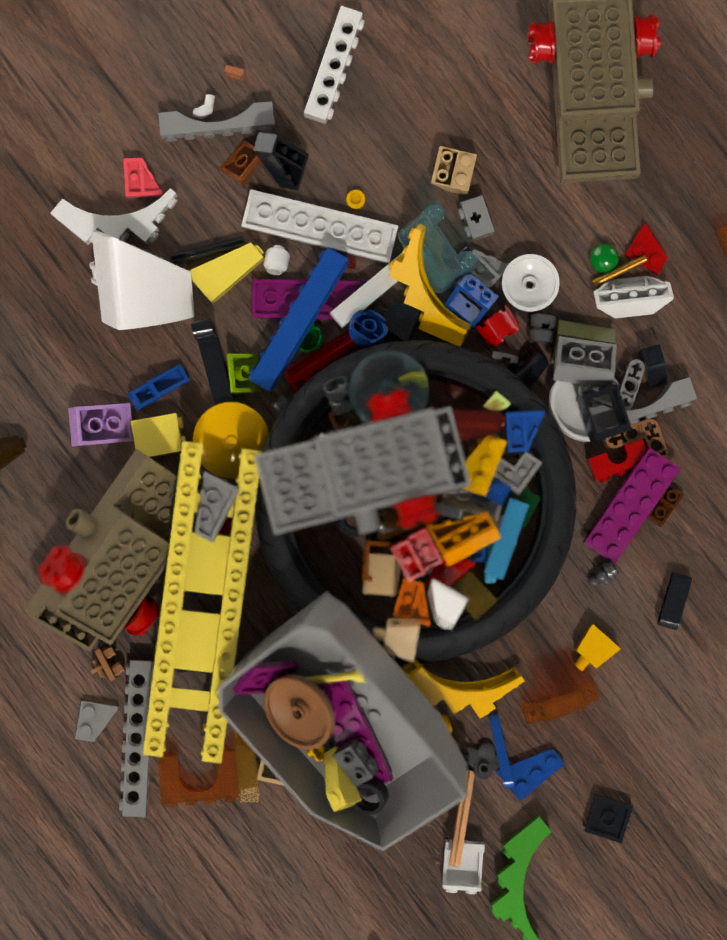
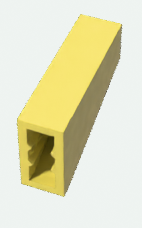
[189,243,264,304]

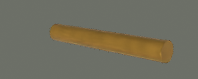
[592,255,648,287]

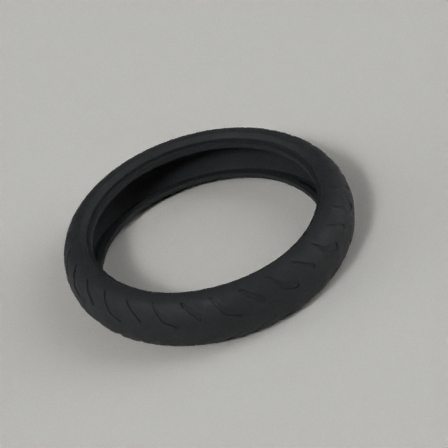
[255,340,577,662]

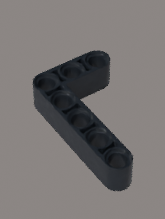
[191,318,235,405]

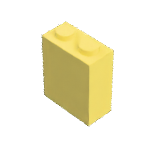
[131,413,186,458]

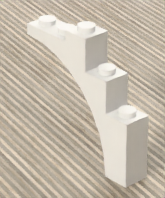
[50,188,178,245]

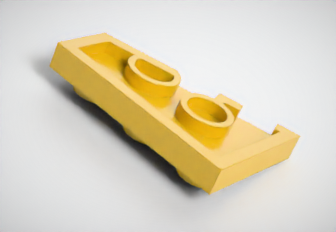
[462,435,507,497]

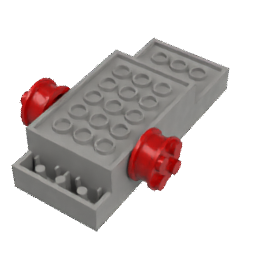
[254,389,471,535]

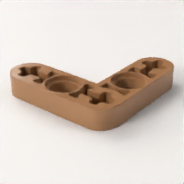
[604,419,671,462]

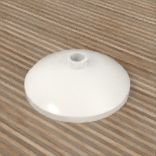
[502,254,560,312]

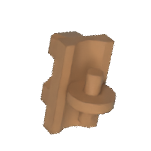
[91,646,125,681]

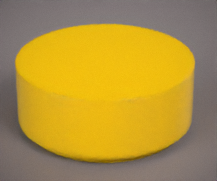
[346,190,365,210]

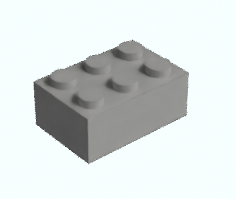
[553,336,617,387]

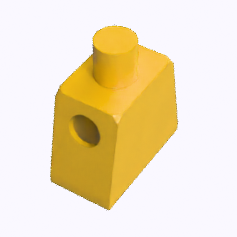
[574,624,621,671]

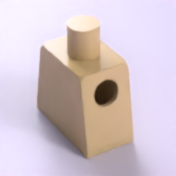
[373,619,420,662]

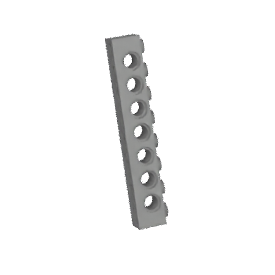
[119,659,155,817]

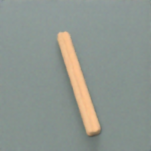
[449,770,475,867]

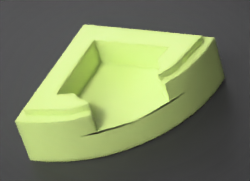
[483,391,511,411]

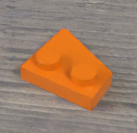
[392,577,430,626]

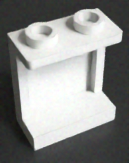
[442,839,485,894]

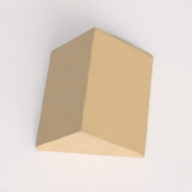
[363,554,401,596]

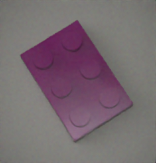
[232,661,299,695]

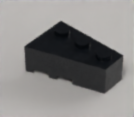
[253,132,309,190]

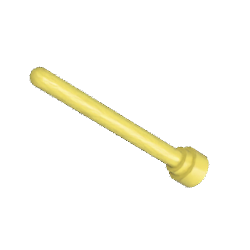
[304,668,366,684]

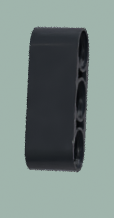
[657,572,692,630]

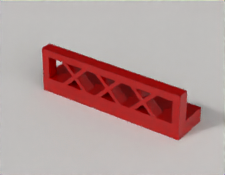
[284,331,359,393]

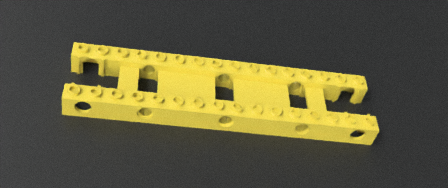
[143,441,262,763]

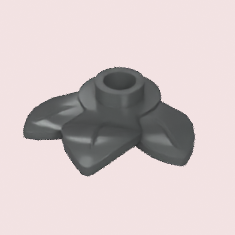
[467,741,500,779]

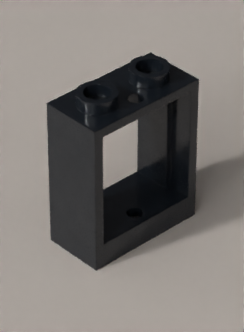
[576,384,632,443]

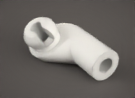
[193,94,215,119]

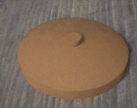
[264,675,335,750]

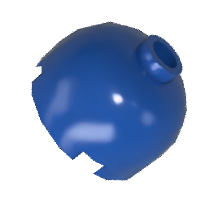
[349,310,388,348]

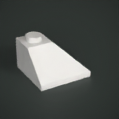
[427,579,468,630]

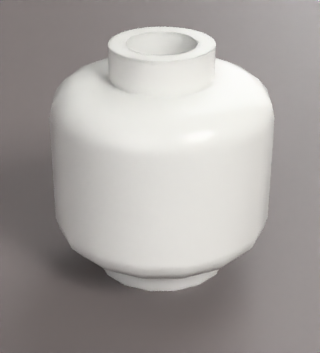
[263,245,290,275]

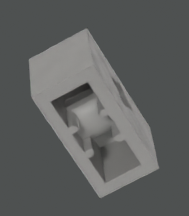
[458,195,495,241]

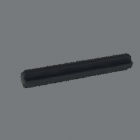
[171,237,245,265]

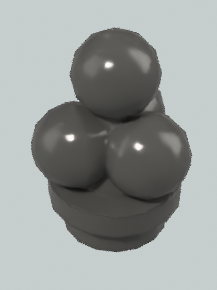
[588,561,619,587]

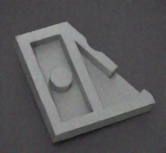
[460,249,509,288]
[75,700,119,742]

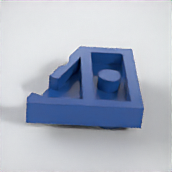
[506,410,545,452]

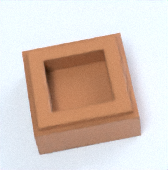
[224,65,246,81]

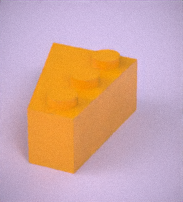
[427,512,501,567]

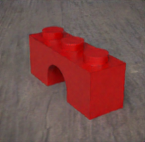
[586,439,646,483]

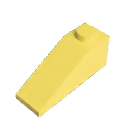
[324,746,362,812]

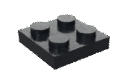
[584,794,633,844]

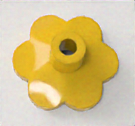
[307,746,325,761]

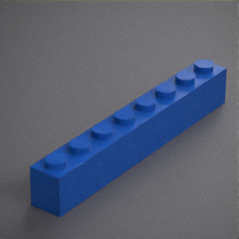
[249,247,350,394]

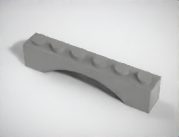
[158,101,275,142]
[580,377,697,435]

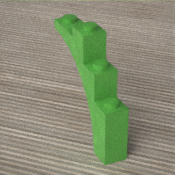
[490,814,551,940]

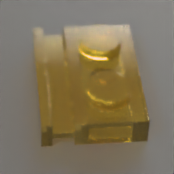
[452,572,497,620]

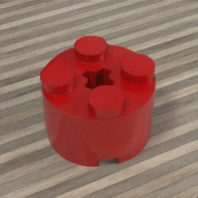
[475,305,520,347]

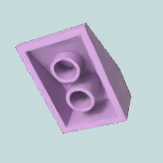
[68,403,134,447]

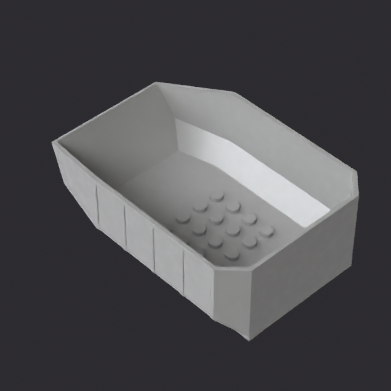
[219,591,467,851]

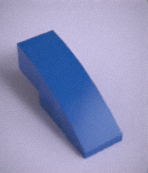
[128,364,190,412]

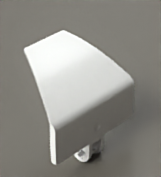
[89,230,195,330]

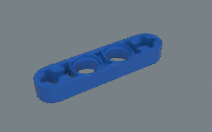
[488,713,514,789]

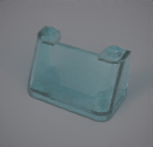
[398,200,481,293]

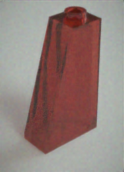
[430,407,505,441]

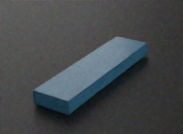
[484,498,529,580]

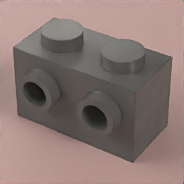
[333,737,379,787]

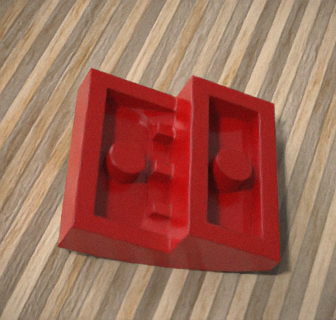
[390,526,444,582]

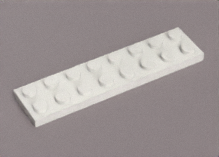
[241,189,398,263]

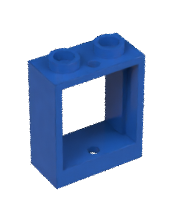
[444,273,498,330]

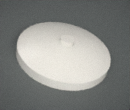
[549,378,625,442]

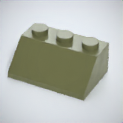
[551,320,616,364]

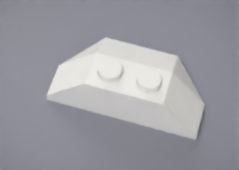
[594,276,674,318]

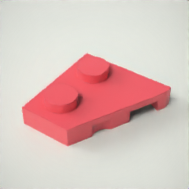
[123,158,163,198]

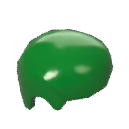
[589,244,619,273]
[298,324,324,353]

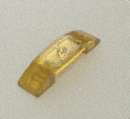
[235,730,260,803]

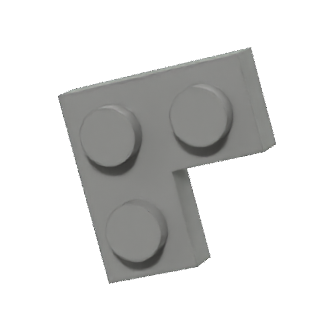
[494,452,542,495]

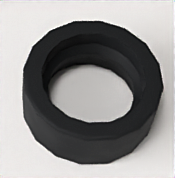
[353,777,389,815]

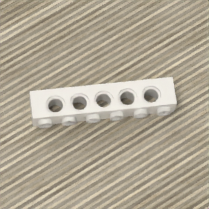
[304,6,365,124]

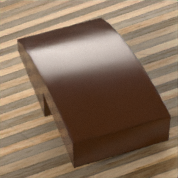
[647,484,684,528]

